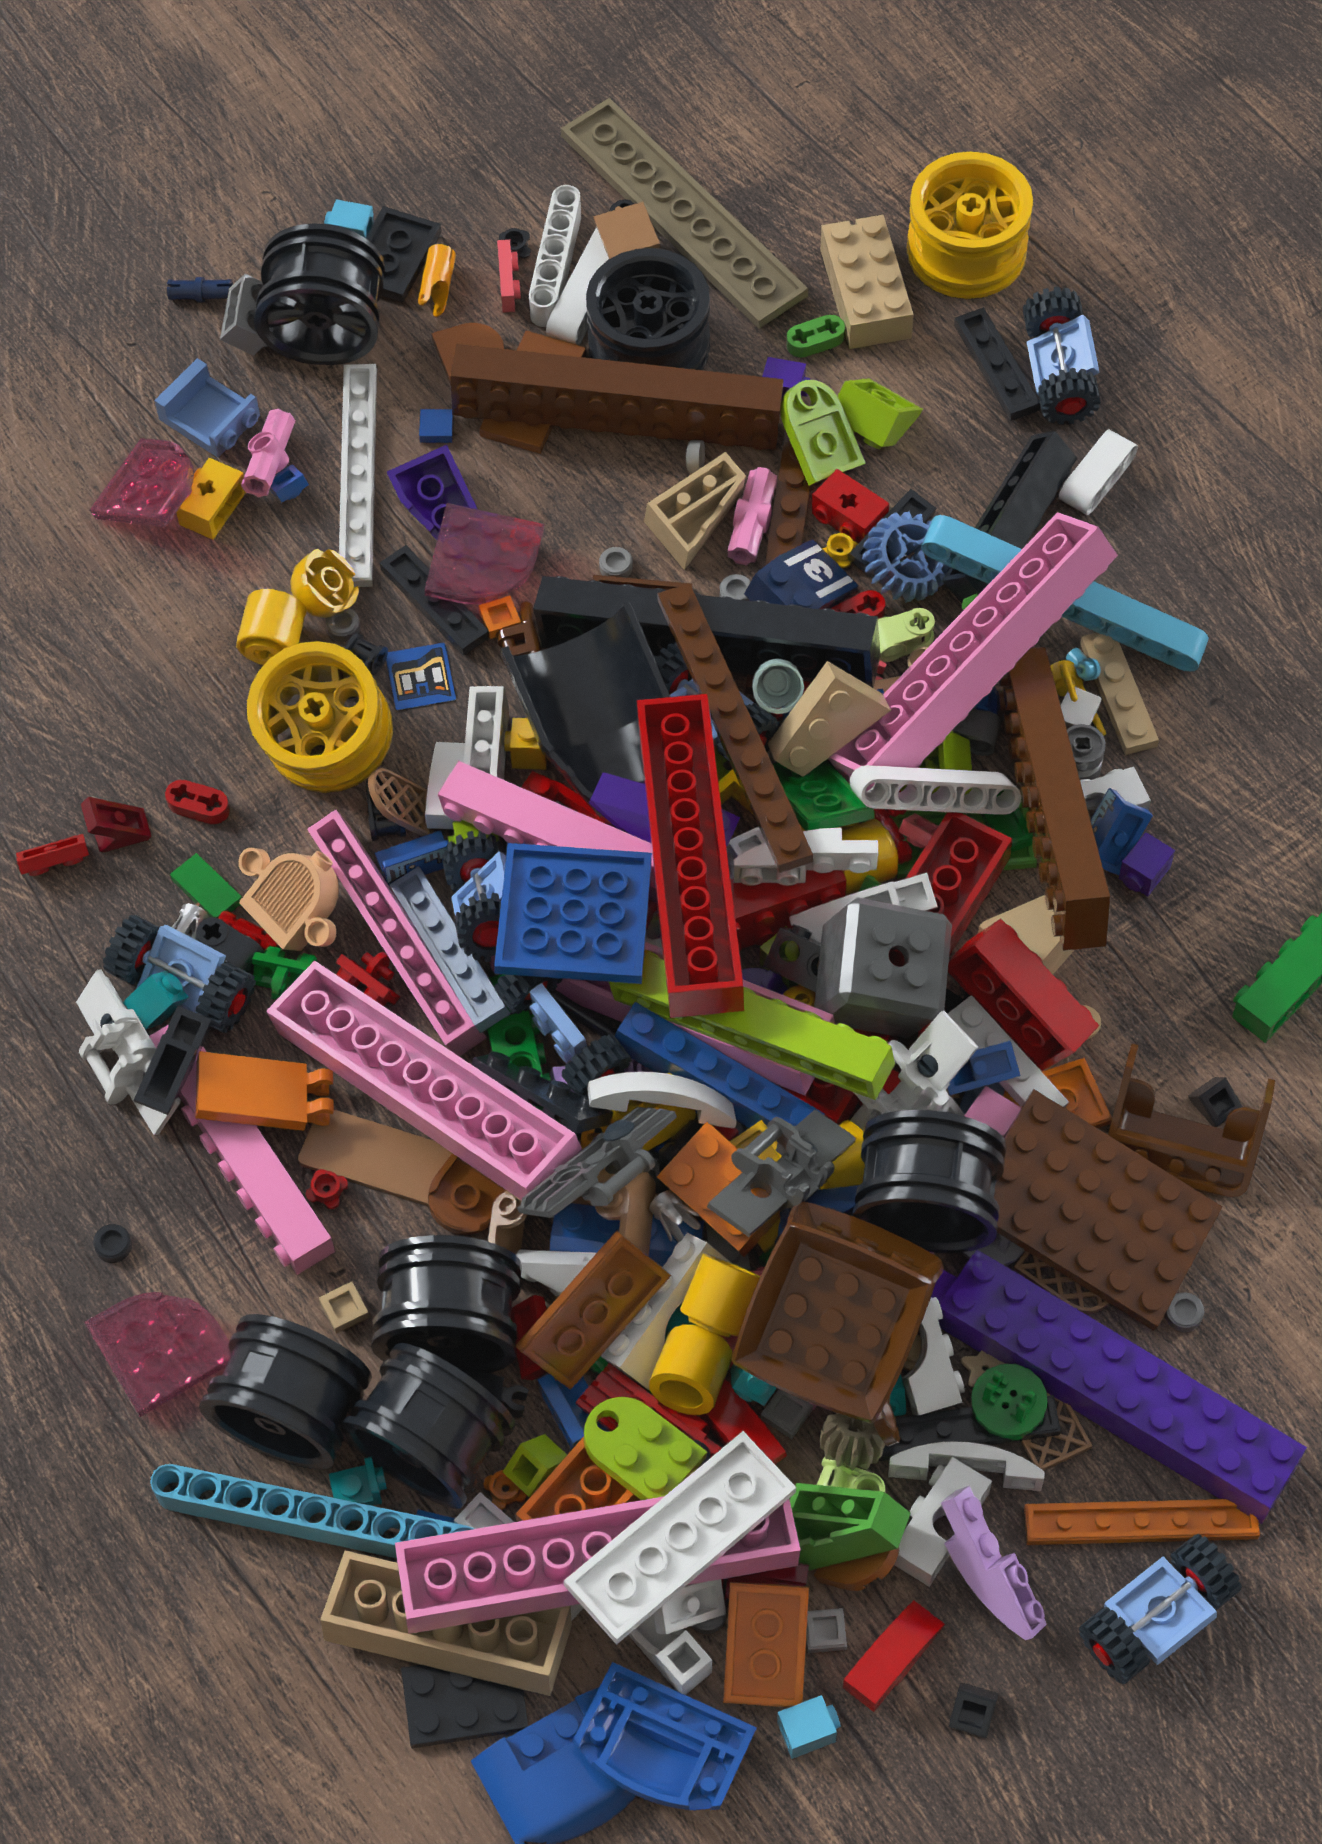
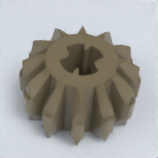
[820,1413,885,1471]

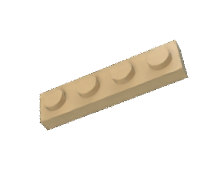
[1080,632,1159,755]

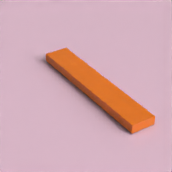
[1024,1499,1260,1545]

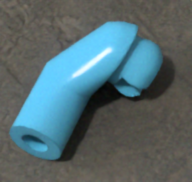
[1066,648,1101,681]

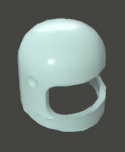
[752,658,804,714]

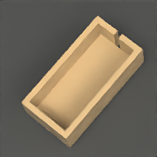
[820,215,914,349]

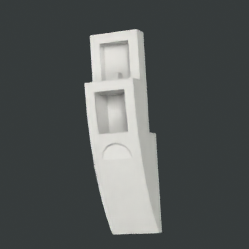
[734,828,878,886]
[789,873,938,952]

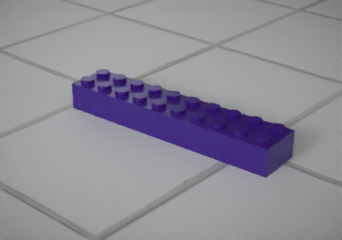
[938,1249,1307,1524]

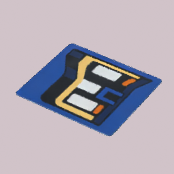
[386,643,456,710]

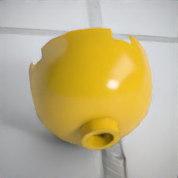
[290,549,359,618]

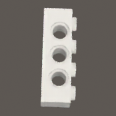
[463,686,509,780]

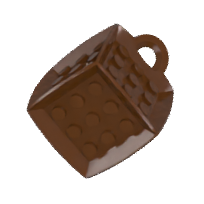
[731,1202,944,1446]

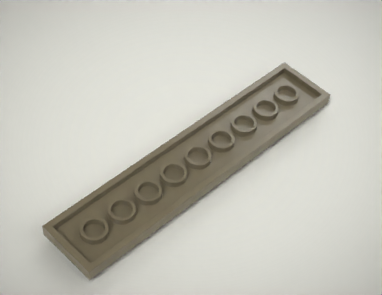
[561,98,808,329]

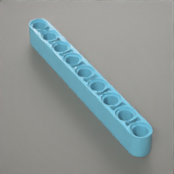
[921,515,1209,672]
[150,1464,474,1558]

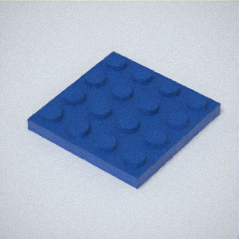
[494,843,652,984]

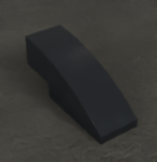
[134,1006,211,1115]

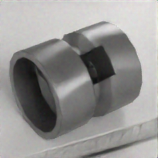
[1067,724,1106,780]

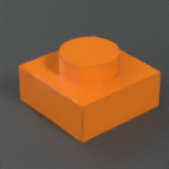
[478,595,521,639]

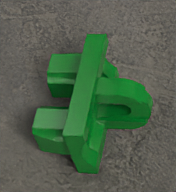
[252,946,317,1000]

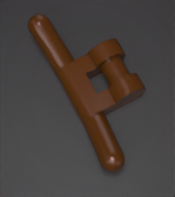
[496,601,542,665]

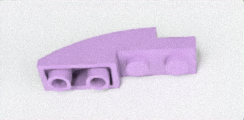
[941,1486,1047,1640]

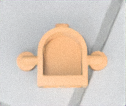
[239,848,339,951]

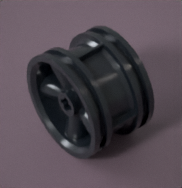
[254,223,386,365]
[852,1110,1007,1253]

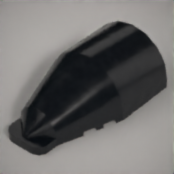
[500,601,670,833]

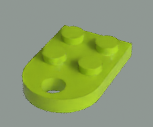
[780,380,866,486]
[584,1397,707,1500]

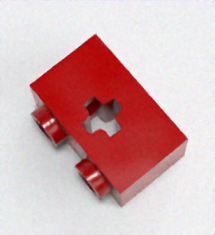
[812,469,889,544]

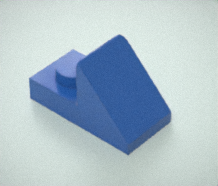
[947,1041,1021,1095]

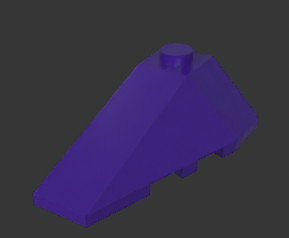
[387,445,503,577]
[589,772,740,848]

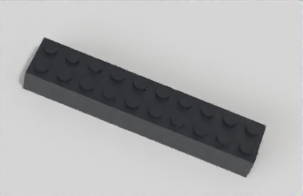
[533,576,881,688]

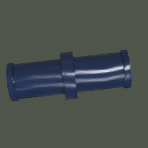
[167,277,233,303]

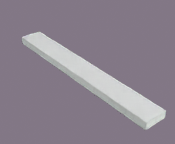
[339,364,377,587]

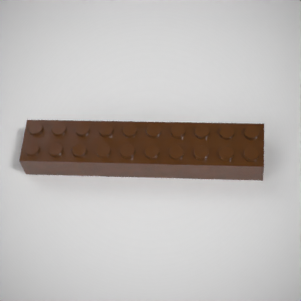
[451,344,784,450]
[997,647,1110,951]

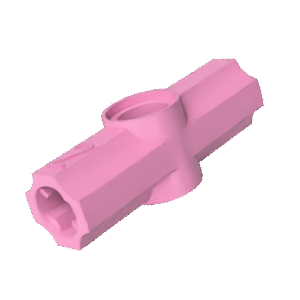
[241,409,295,497]
[728,467,777,565]

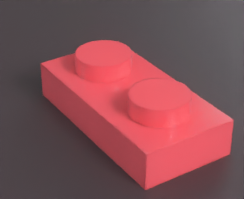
[497,240,521,313]

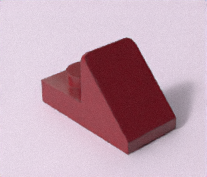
[81,797,152,852]

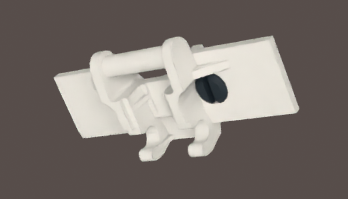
[76,970,180,1135]
[850,1011,979,1131]

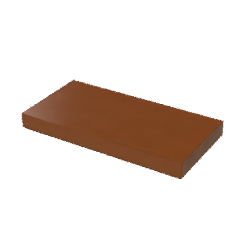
[479,331,586,454]
[515,1231,671,1390]

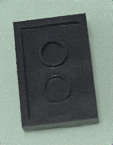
[366,206,442,302]
[401,1665,528,1749]

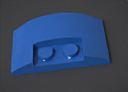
[573,1662,757,1810]
[471,1687,636,1844]

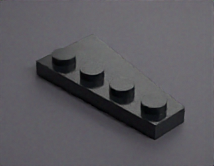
[472,1051,614,1134]

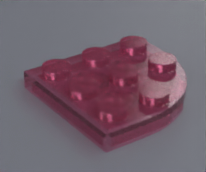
[89,438,194,527]
[424,503,545,604]
[84,1292,232,1417]

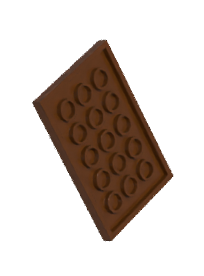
[994,1089,1222,1331]

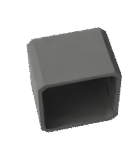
[814,897,952,1039]

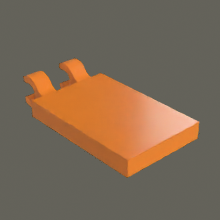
[195,1051,334,1131]

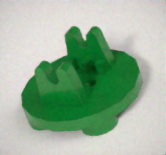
[971,1364,1047,1440]

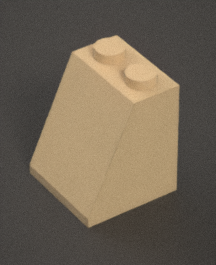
[978,895,1074,974]

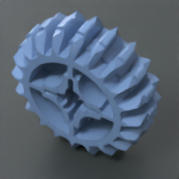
[862,511,950,603]

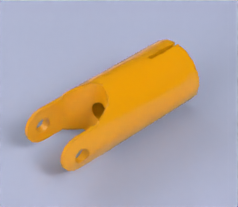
[418,244,456,317]

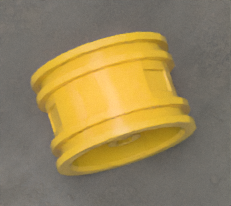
[907,151,1033,299]
[247,641,393,793]

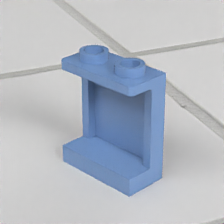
[154,358,260,458]

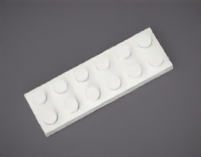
[564,1431,796,1645]

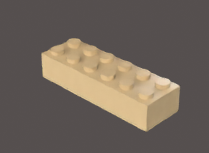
[320,1550,572,1696]

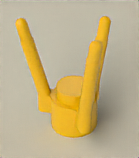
[1050,660,1106,736]

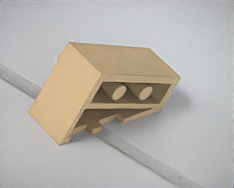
[644,452,746,570]
[768,661,891,777]

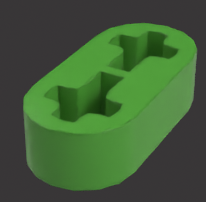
[786,315,845,358]

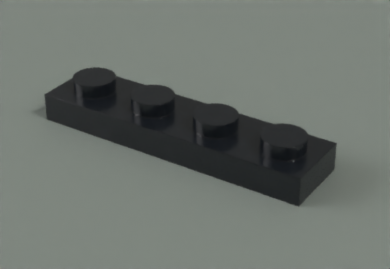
[954,307,1040,421]
[380,545,489,656]

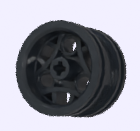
[586,248,710,370]
[371,1235,522,1373]
[199,1314,372,1470]
[340,1343,516,1509]

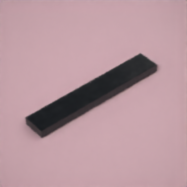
[878,1395,1061,1462]

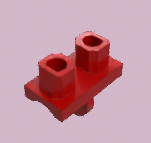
[336,952,400,1006]

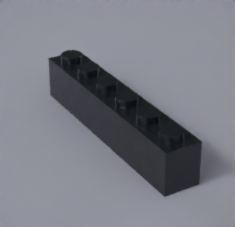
[942,431,1077,603]

